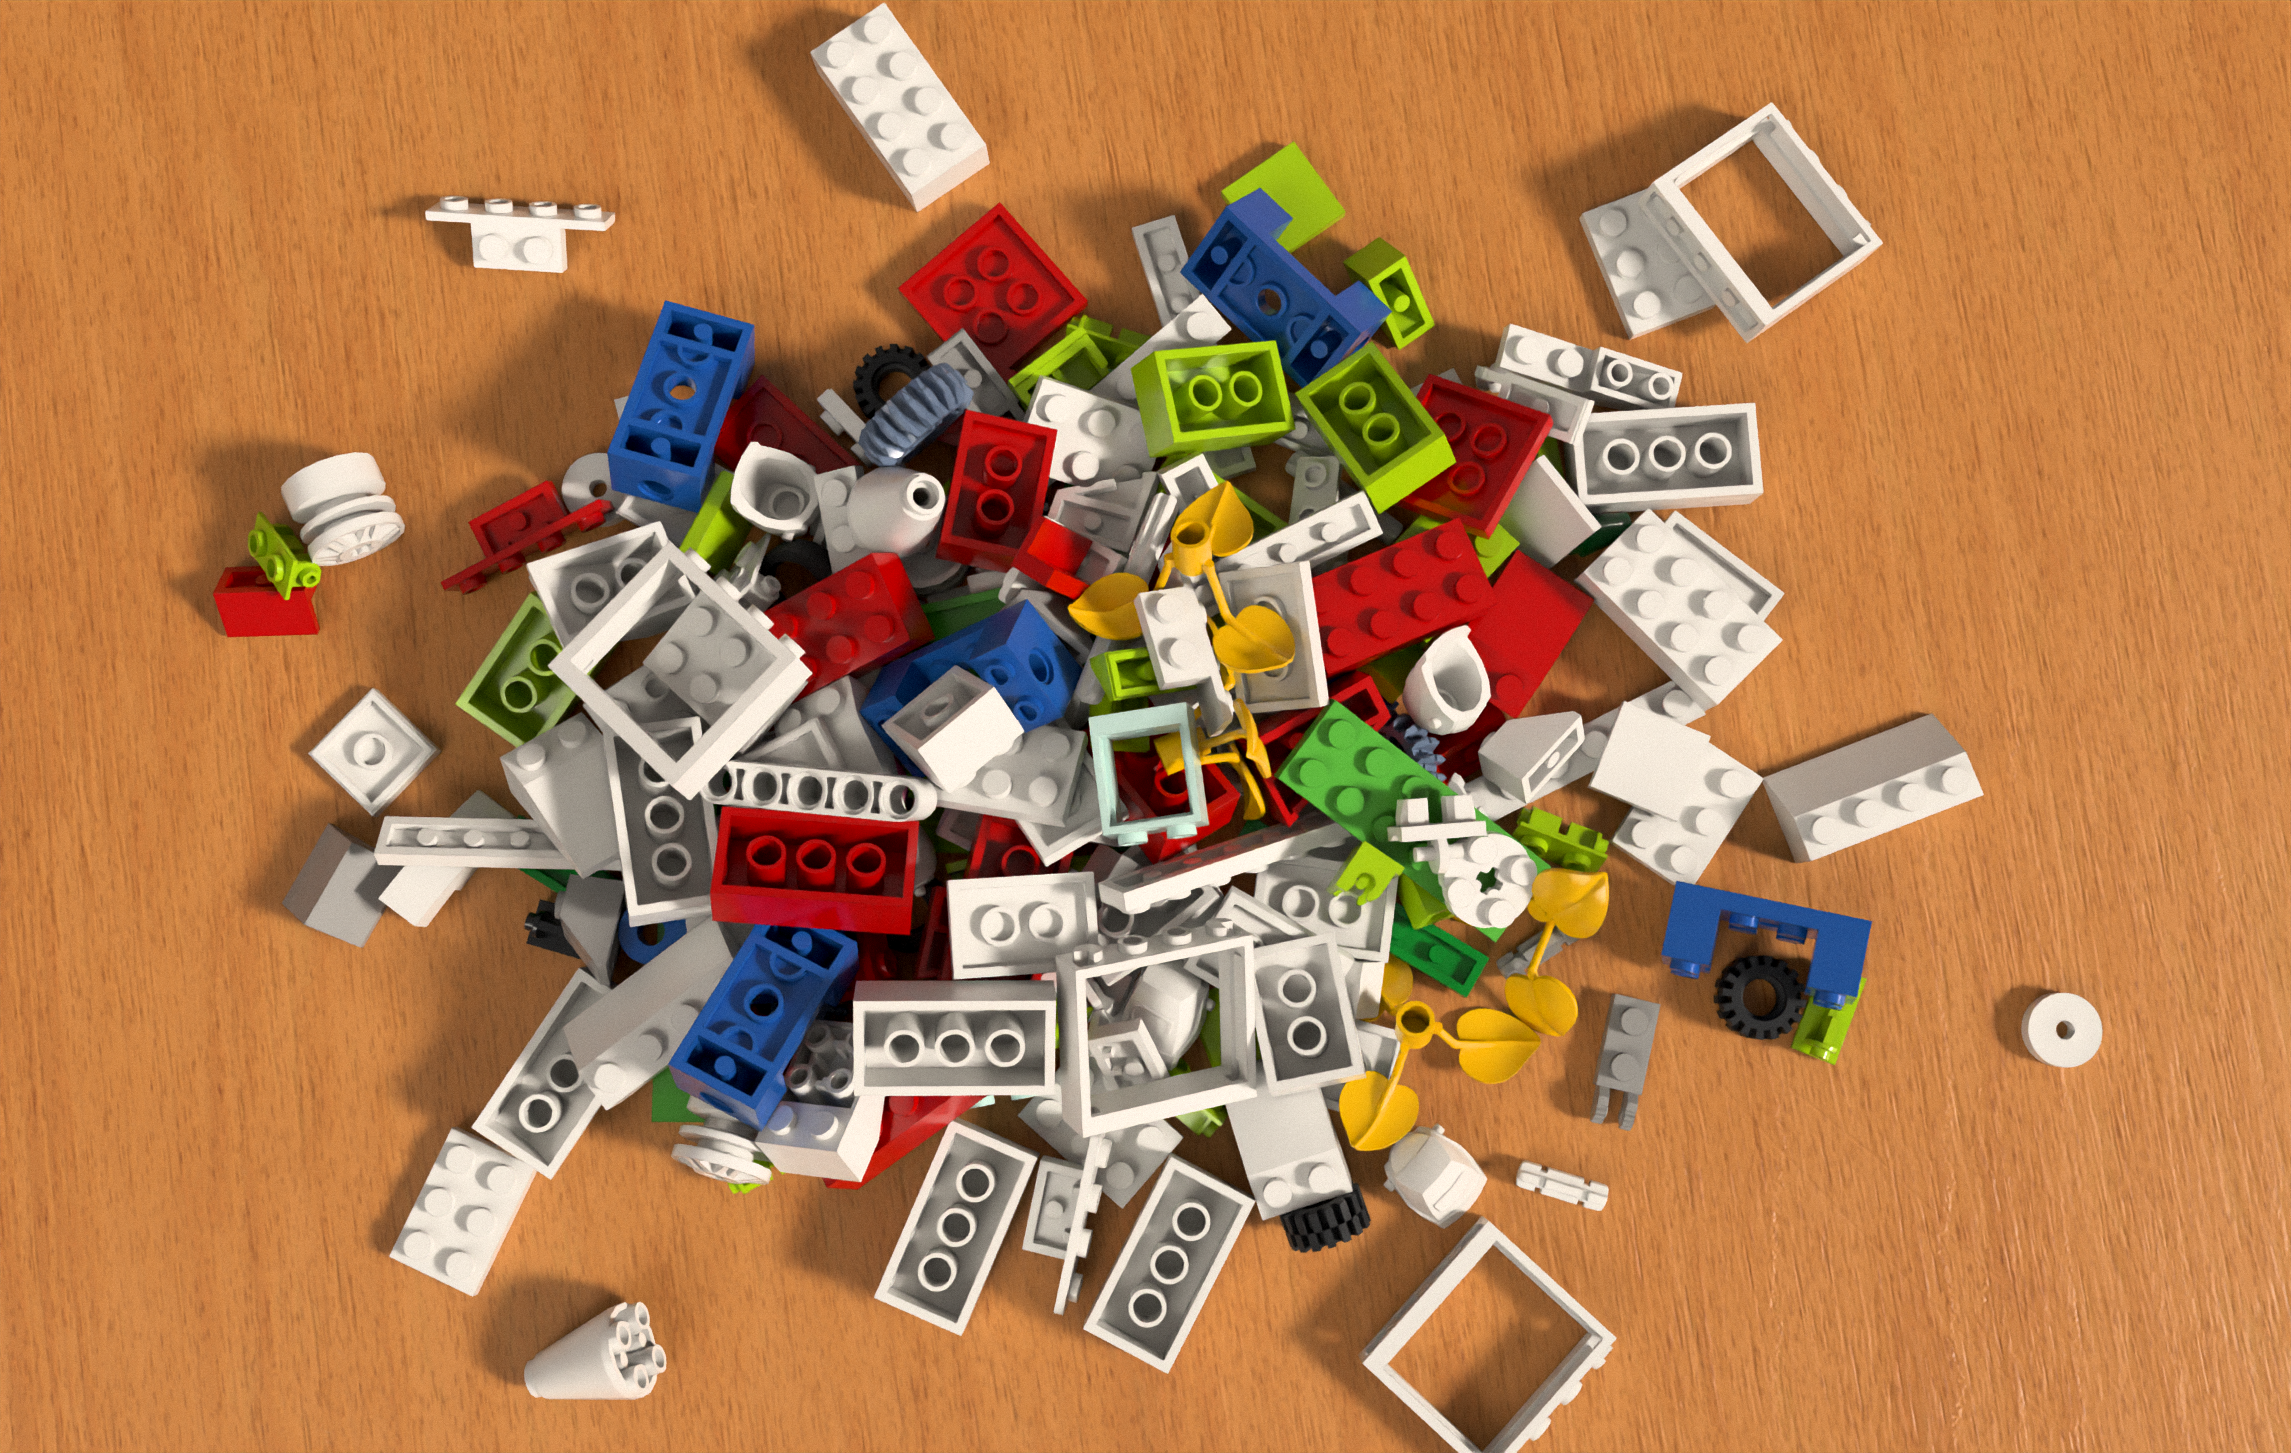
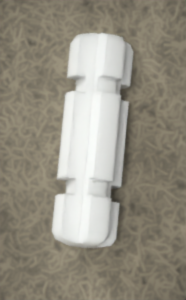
[1516,1160,1609,1211]

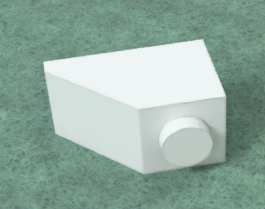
[1478,711,1585,804]

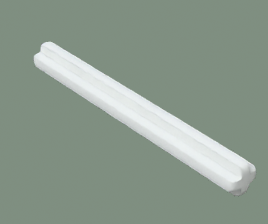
[1075,492,1179,705]

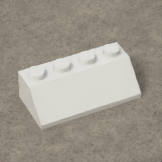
[1762,713,1984,863]
[563,915,763,1111]
[471,967,618,1180]

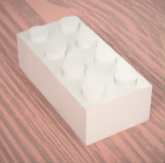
[810,3,990,212]
[1563,403,1763,513]
[1573,508,1783,711]
[602,716,718,927]
[853,980,1056,1096]
[874,1117,1040,1336]
[1083,1152,1255,1374]

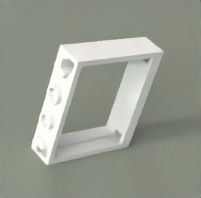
[1637,102,1883,343]
[548,541,812,800]
[1055,918,1257,1138]
[1358,1216,1617,1453]

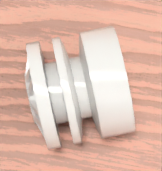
[281,452,405,566]
[671,1095,772,1185]

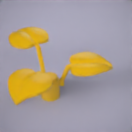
[1068,480,1295,674]
[1153,615,1272,820]
[1452,868,1609,1037]
[1339,953,1541,1151]

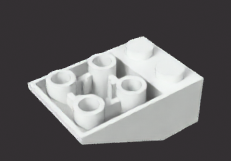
[754,1020,885,1182]

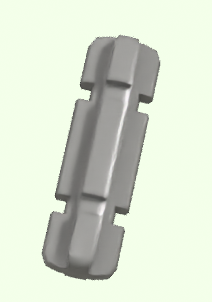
[1496,925,1580,980]

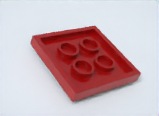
[898,202,1088,370]
[1394,373,1554,540]

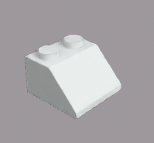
[881,665,1024,794]

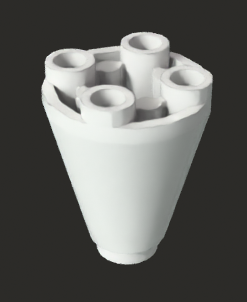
[847,466,945,558]
[524,1302,667,1400]

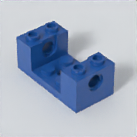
[1180,188,1392,388]
[607,300,755,513]
[859,599,1083,778]
[1661,881,1872,1010]
[668,924,860,1132]

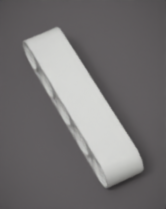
[699,760,937,822]

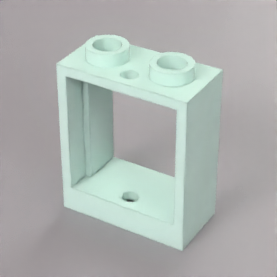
[1088,702,1209,846]

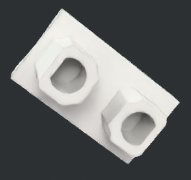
[1387,794,1487,874]

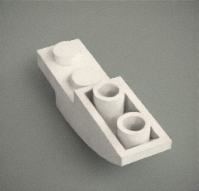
[1494,324,1683,411]

